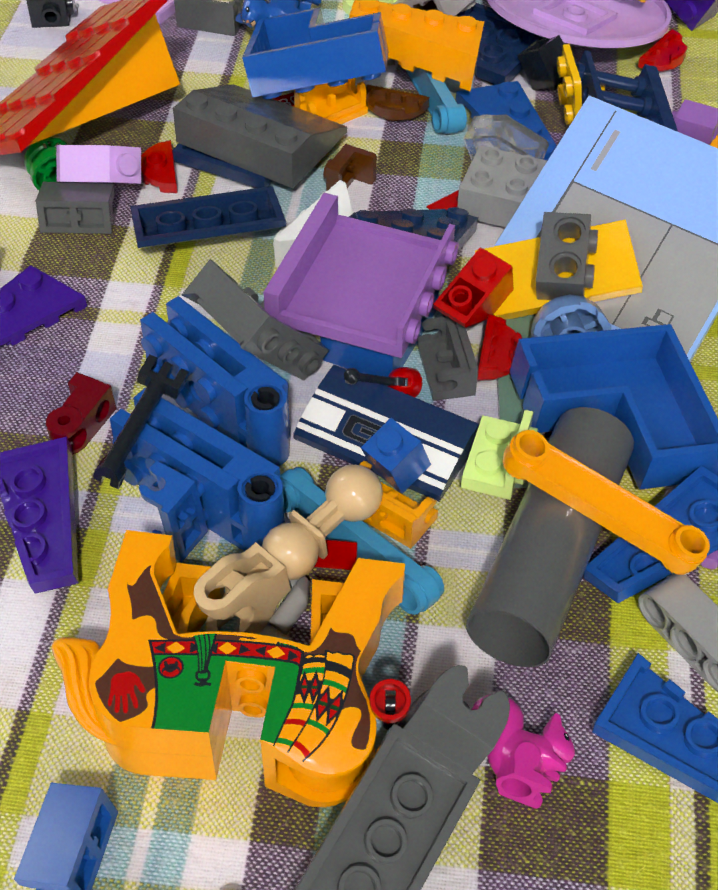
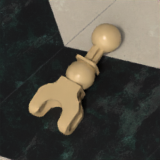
[194,465,383,634]

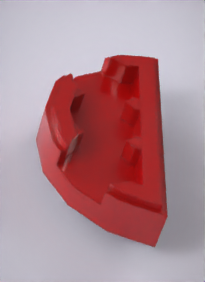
[638,29,687,71]
[141,140,177,193]
[477,314,522,380]

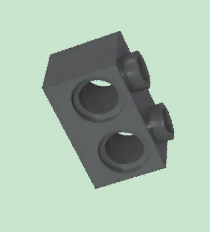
[536,212,598,300]

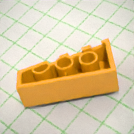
[349,0,484,91]

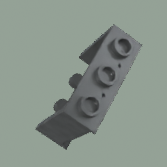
[182,259,329,381]

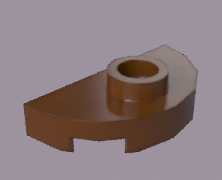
[366,85,430,121]

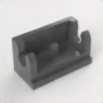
[174,0,243,36]
[35,182,116,234]
[417,316,478,401]

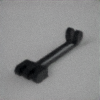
[93,354,189,489]

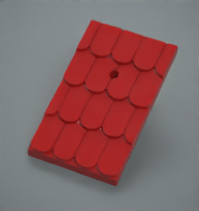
[0,0,180,155]

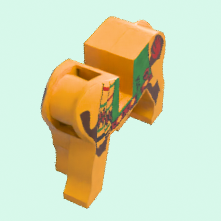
[52,530,405,807]

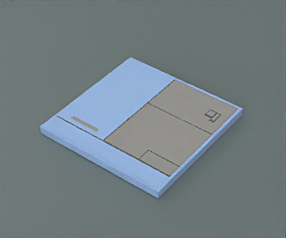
[494,96,718,362]

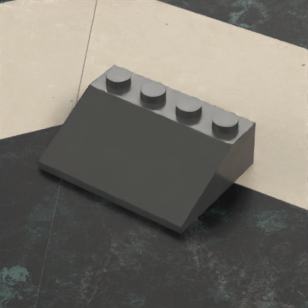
[173,84,347,188]

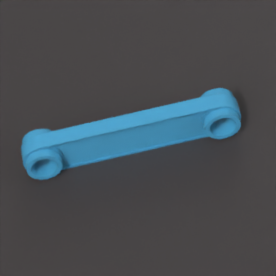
[405,68,467,134]
[280,467,444,615]

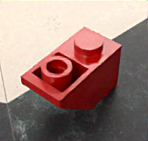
[433,247,514,328]

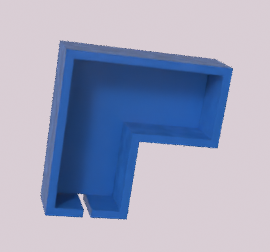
[242,7,389,99]
[510,324,718,490]

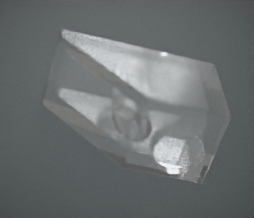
[464,114,549,161]

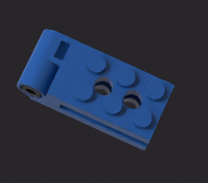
[140,296,290,466]
[110,388,285,552]

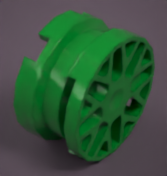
[24,137,68,190]

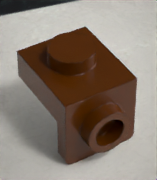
[323,144,377,191]

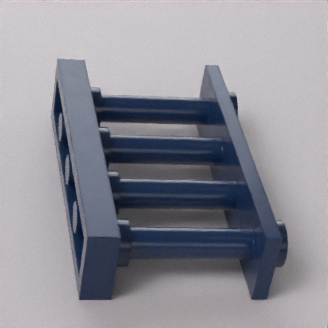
[576,50,678,132]

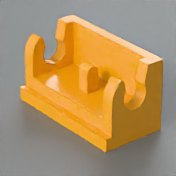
[294,78,368,124]
[359,461,438,549]

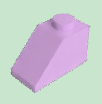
[56,145,141,185]

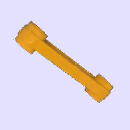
[503,430,710,575]

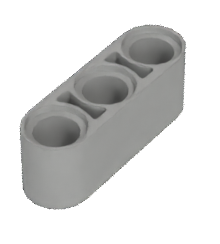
[638,574,718,692]

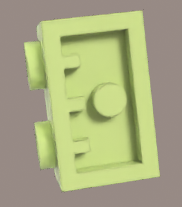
[461,410,538,500]

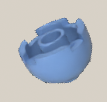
[531,294,611,338]

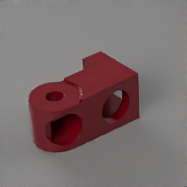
[46,372,116,455]

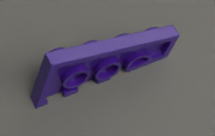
[0,265,87,346]
[0,437,79,594]

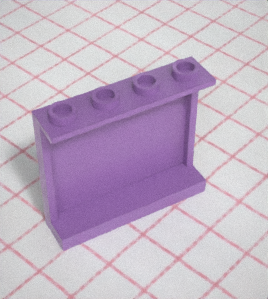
[263,193,459,358]

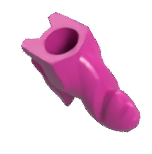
[471,694,575,809]

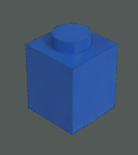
[361,418,431,494]

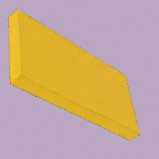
[475,219,643,320]

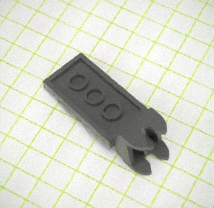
[294,665,510,890]

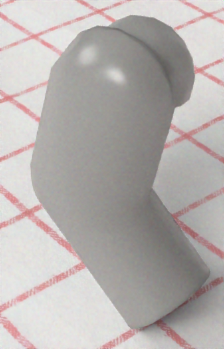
[268,576,310,635]

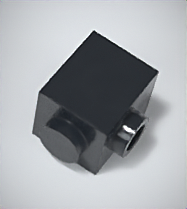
[26,0,75,28]
[517,35,564,91]

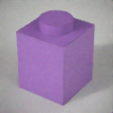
[672,99,718,145]

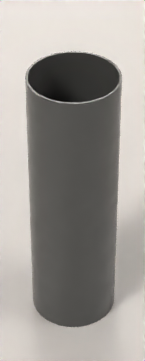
[466,407,634,667]

